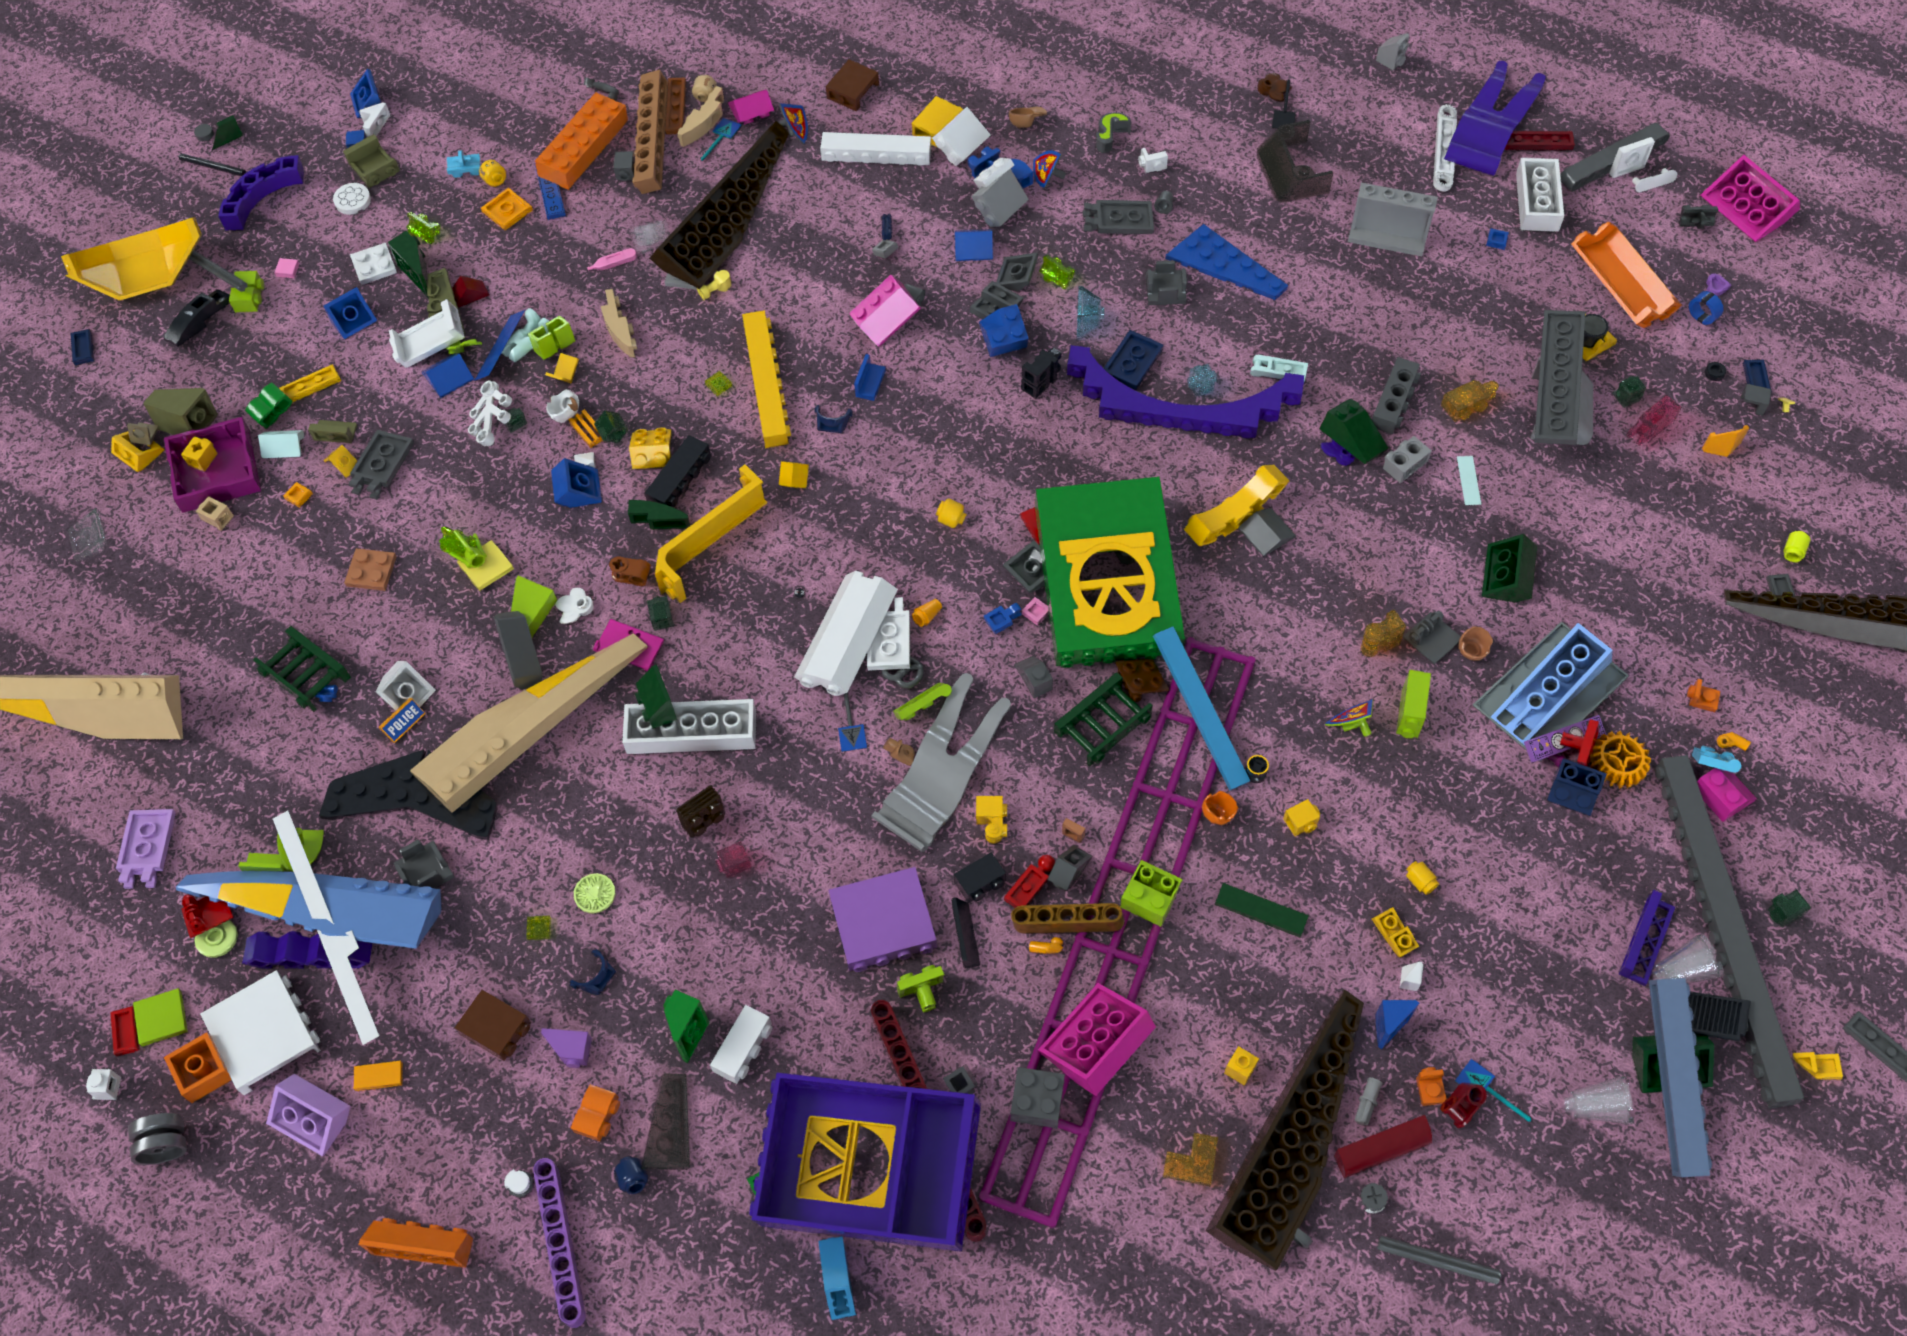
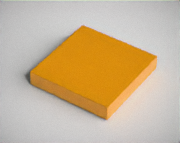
[481,187,533,230]

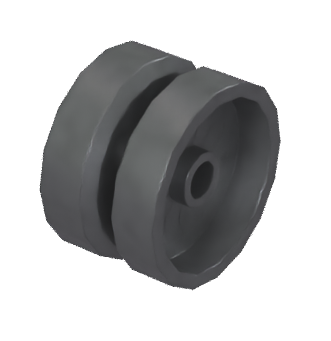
[128,1113,187,1165]

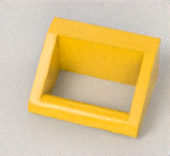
[111,430,164,472]

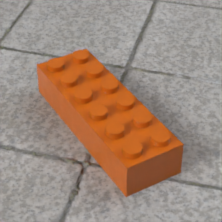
[535,92,628,190]

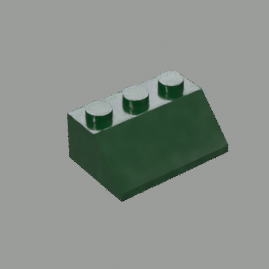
[1482,534,1537,603]
[1632,1034,1714,1093]

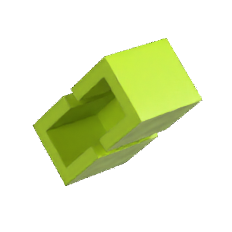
[229,271,264,312]
[528,315,576,360]

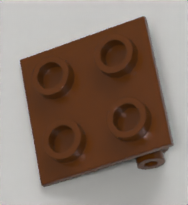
[1115,659,1169,702]

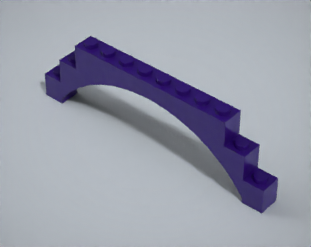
[1067,345,1305,439]

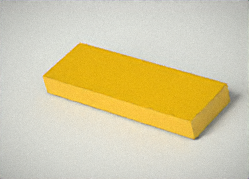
[279,364,341,403]

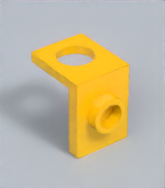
[545,353,579,383]
[323,445,357,478]

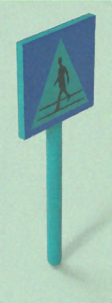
[701,118,742,161]
[1455,1059,1532,1122]

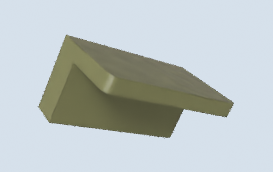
[308,420,357,444]

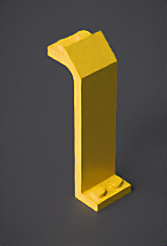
[655,465,767,603]

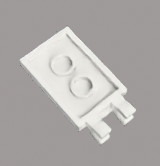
[867,597,910,671]

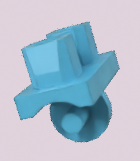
[447,150,481,178]

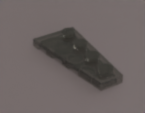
[641,1073,690,1170]

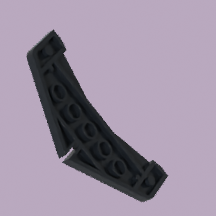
[319,749,498,840]

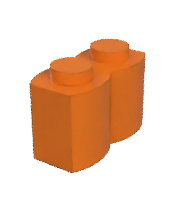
[571,1084,620,1142]

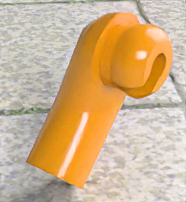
[1717,732,1751,751]
[1029,937,1063,954]

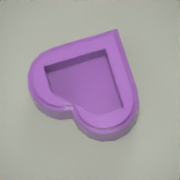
[1706,274,1731,296]

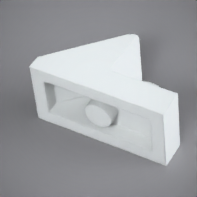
[359,102,390,137]

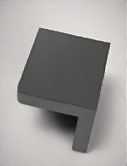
[1741,384,1771,416]

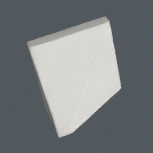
[574,452,596,468]

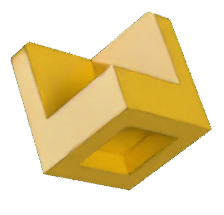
[779,461,809,488]

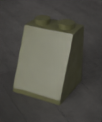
[143,388,218,435]

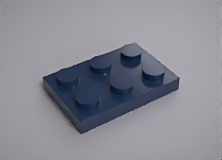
[1104,330,1164,390]

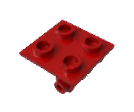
[181,894,233,938]

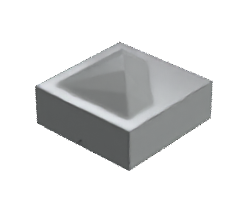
[872,239,899,259]

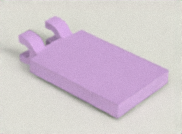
[116,809,175,889]

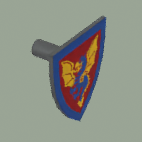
[779,103,808,144]
[1033,150,1066,189]

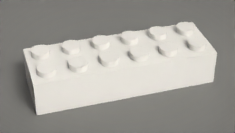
[622,699,756,754]

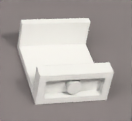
[932,107,990,166]

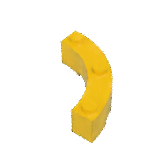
[1184,465,1289,546]

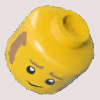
[479,159,507,187]

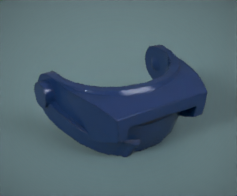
[814,405,853,433]
[569,949,616,995]

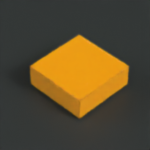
[283,482,313,508]

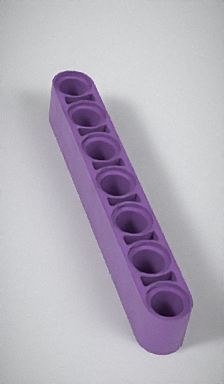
[533,1158,585,1328]

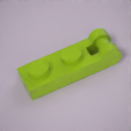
[893,683,952,721]

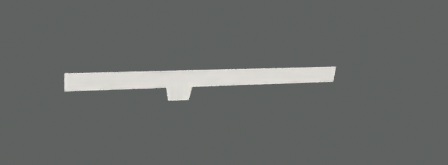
[273,811,379,1045]

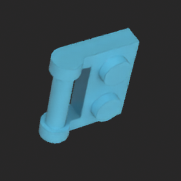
[1692,746,1741,773]

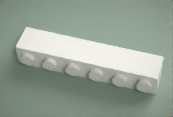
[820,132,931,166]

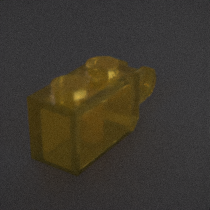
[1441,380,1499,422]

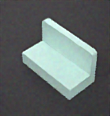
[258,430,304,458]

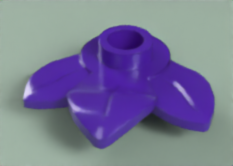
[1321,439,1355,465]

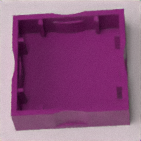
[164,417,261,513]

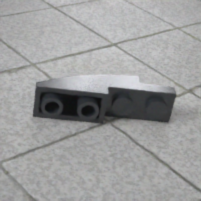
[164,289,230,347]

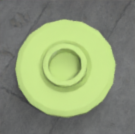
[574,873,616,914]
[195,920,238,958]

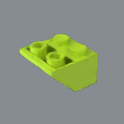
[1120,860,1182,927]

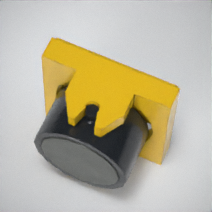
[1583,314,1617,361]

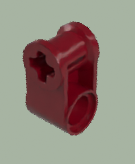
[1440,1082,1487,1128]

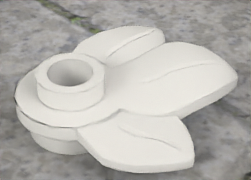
[555,588,594,624]

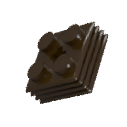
[676,785,726,838]

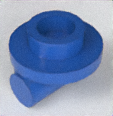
[315,685,338,702]

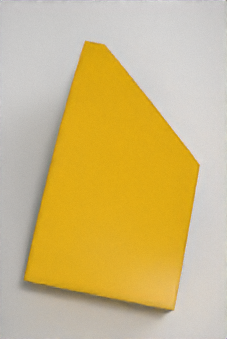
[1792,1052,1843,1080]

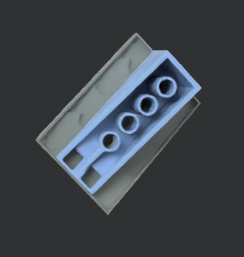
[1472,622,1629,762]

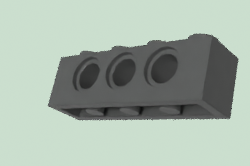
[1372,357,1421,434]

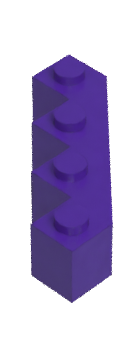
[242,931,372,969]

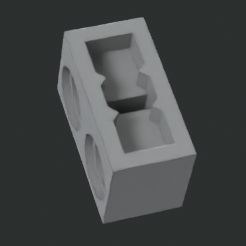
[1383,436,1432,483]

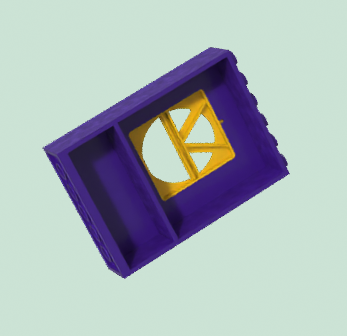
[750,1073,981,1252]

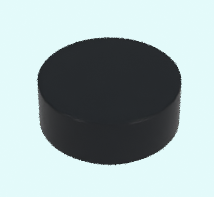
[1705,362,1726,381]

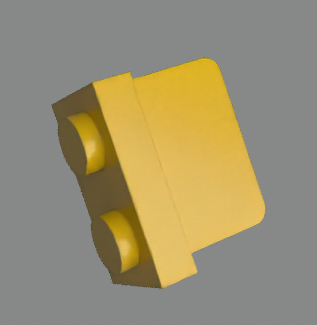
[629,428,672,469]

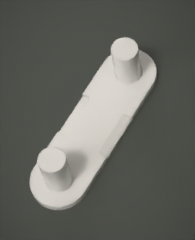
[1632,168,1677,192]

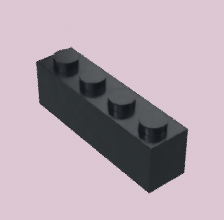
[644,435,711,508]

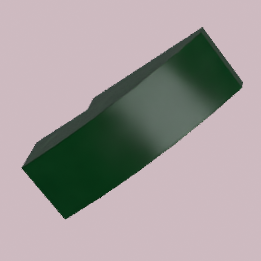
[628,500,691,530]

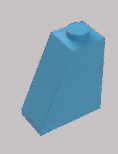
[818,1236,856,1320]

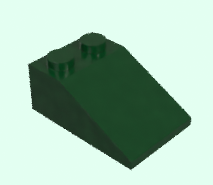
[388,231,429,299]
[1319,398,1388,464]

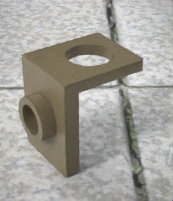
[127,423,159,445]

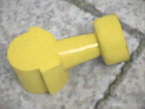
[697,270,731,300]

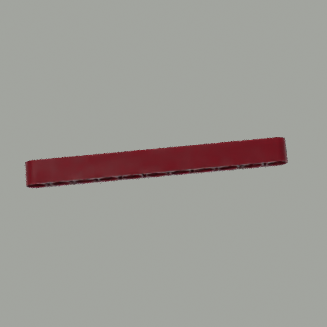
[871,1000,987,1242]

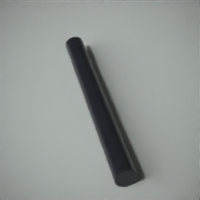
[179,153,246,176]

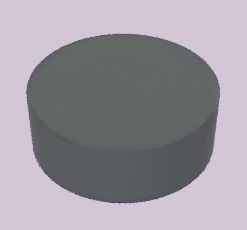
[194,124,214,142]
[1293,1228,1313,1249]

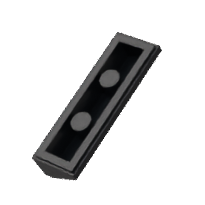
[951,897,980,969]

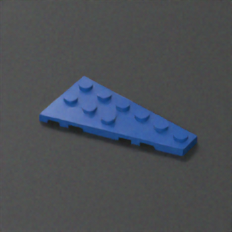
[1165,224,1288,300]

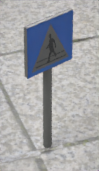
[838,692,867,752]

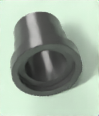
[1154,191,1174,214]

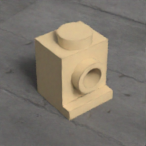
[196,496,233,531]

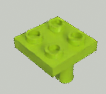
[897,965,944,1013]

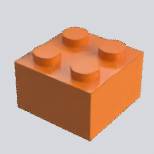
[164,1032,232,1103]

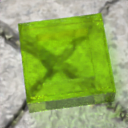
[704,371,732,396]
[526,915,551,940]

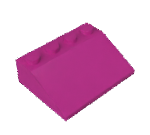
[1700,155,1800,242]
[1038,983,1156,1096]

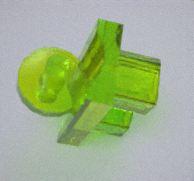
[406,211,440,244]
[1039,255,1075,289]
[439,526,477,558]

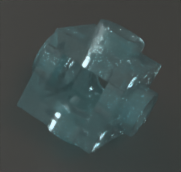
[1187,364,1217,397]

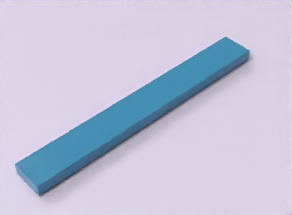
[1153,627,1250,791]

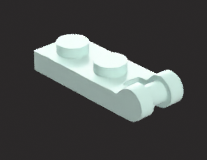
[1250,355,1308,382]

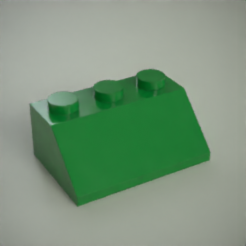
[664,989,710,1063]

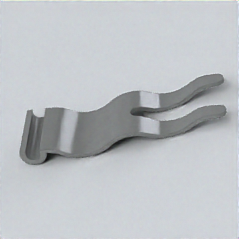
[872,673,1011,852]

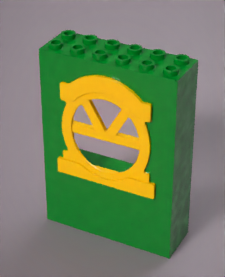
[1035,476,1185,668]

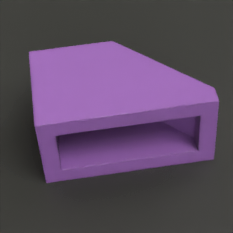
[541,1028,592,1068]

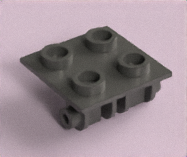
[1403,611,1461,664]

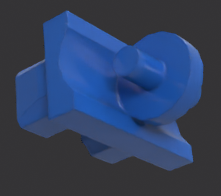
[968,146,1001,178]

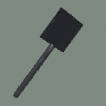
[1272,79,1296,130]

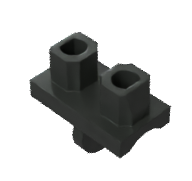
[1679,205,1718,229]

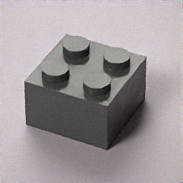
[1010,1067,1065,1129]

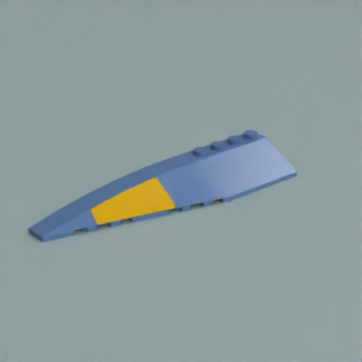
[176,871,442,949]

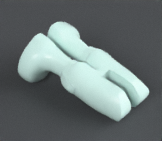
[501,308,549,363]

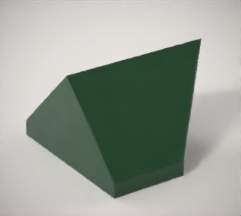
[212,115,243,151]

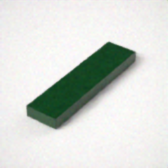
[1215,883,1309,938]

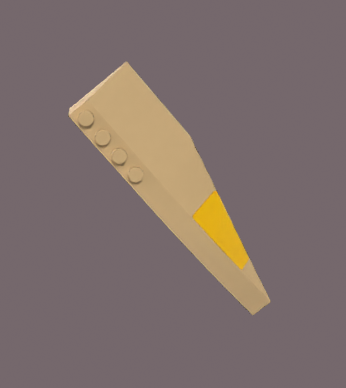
[410,633,648,813]
[0,675,183,739]

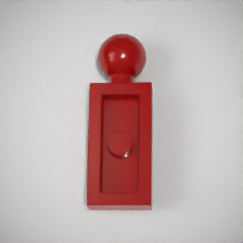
[1004,855,1055,908]

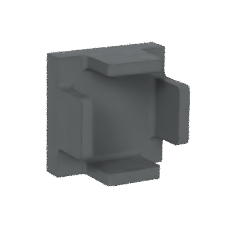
[1145,260,1187,305]
[394,839,454,888]

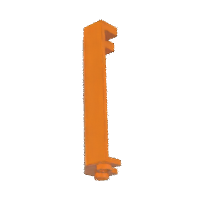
[1571,222,1682,328]

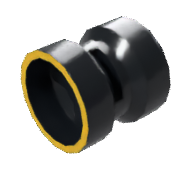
[1245,755,1269,783]

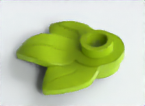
[446,339,482,354]

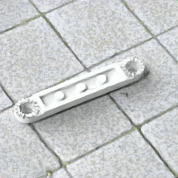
[1433,104,1457,191]

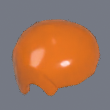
[1202,791,1238,825]

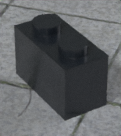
[954,852,1006,903]

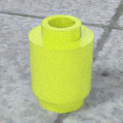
[1783,531,1811,562]

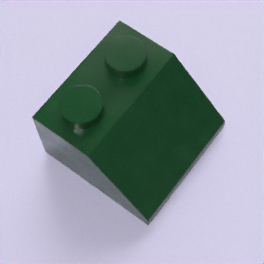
[634,664,677,729]

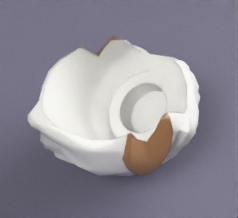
[546,390,579,423]

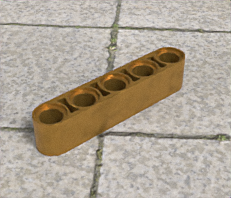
[1011,903,1124,934]

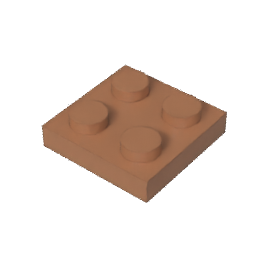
[344,548,397,591]

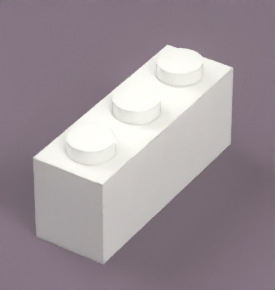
[710,1005,772,1084]

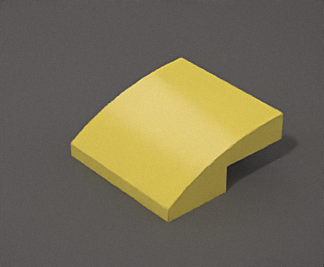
[457,540,514,591]

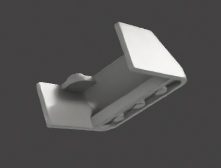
[1530,357,1593,445]

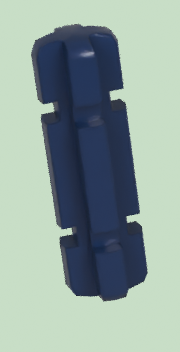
[882,214,892,240]

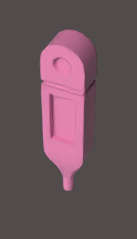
[587,248,637,270]

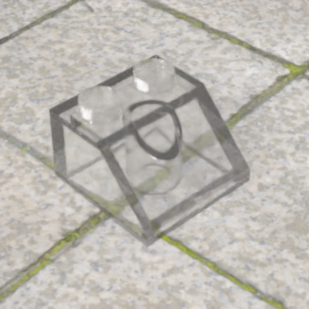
[629,219,670,254]

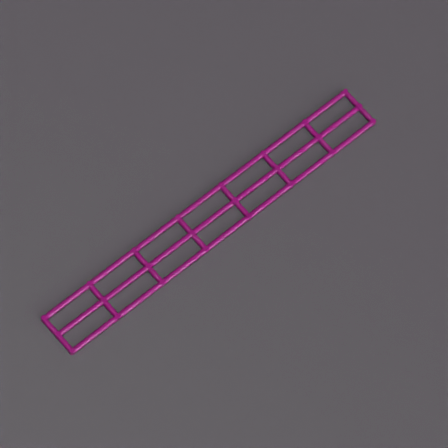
[979,637,1256,1228]

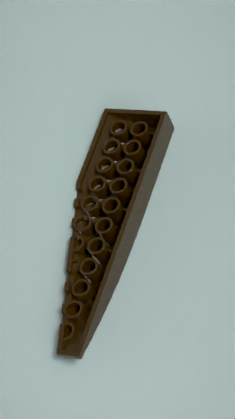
[649,121,789,289]
[1723,590,1907,652]
[1206,990,1364,1271]

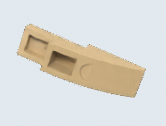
[678,86,724,147]
[601,289,637,358]

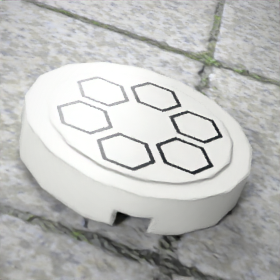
[333,183,371,215]

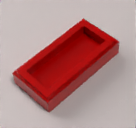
[110,1006,140,1057]

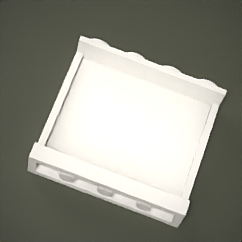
[200,970,321,1095]

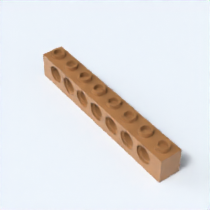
[632,70,668,194]

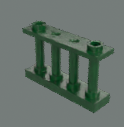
[253,626,351,712]
[1054,672,1153,767]

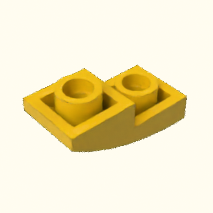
[1372,907,1419,957]

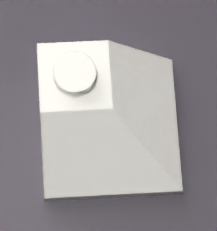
[376,661,435,711]

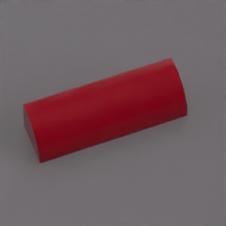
[1334,1115,1432,1178]

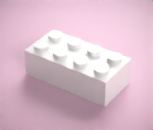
[1516,158,1564,232]

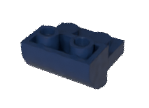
[1546,758,1607,816]

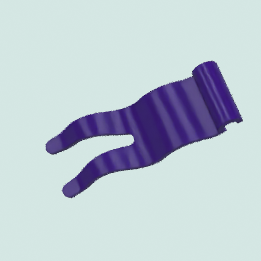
[1444,61,1546,176]

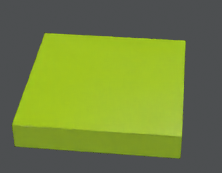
[133,988,188,1047]

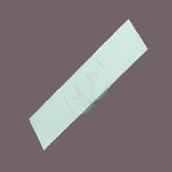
[1457,456,1481,505]

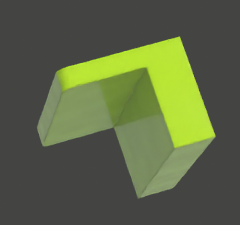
[238,853,291,872]

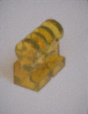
[1360,610,1406,657]

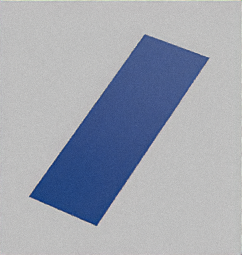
[474,309,526,381]

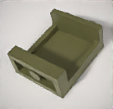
[343,134,400,188]

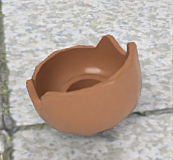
[1458,626,1493,661]

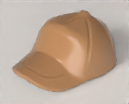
[1009,107,1047,129]

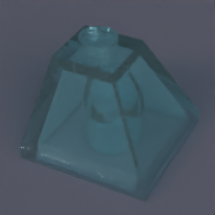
[1077,286,1105,340]

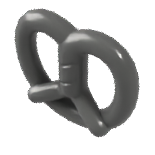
[882,657,924,689]

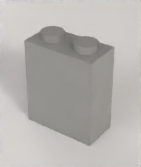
[971,169,1029,227]

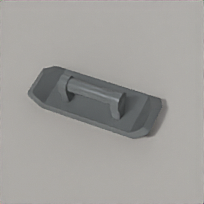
[494,611,542,690]

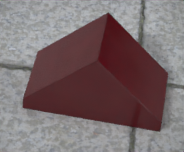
[452,276,489,308]

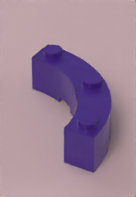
[218,155,304,231]

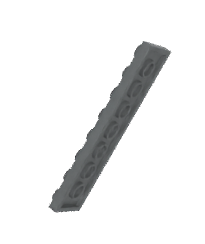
[1534,310,1586,445]

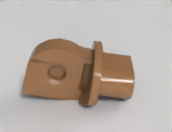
[883,738,915,766]

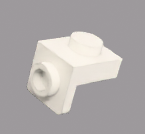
[1138,148,1168,173]

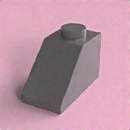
[1014,656,1053,698]
[1048,845,1093,891]

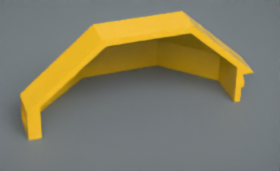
[61,217,202,301]

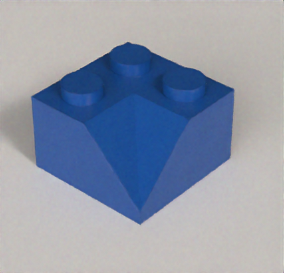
[979,304,1029,357]

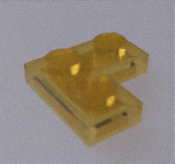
[1163,1133,1218,1187]

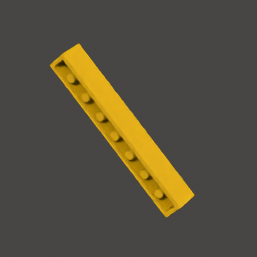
[742,310,791,448]

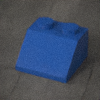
[551,458,602,508]

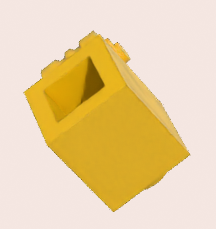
[976,796,1007,844]

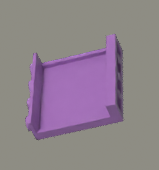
[828,867,937,972]

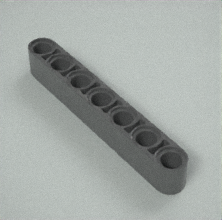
[1560,122,1670,192]

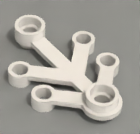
[468,381,512,446]

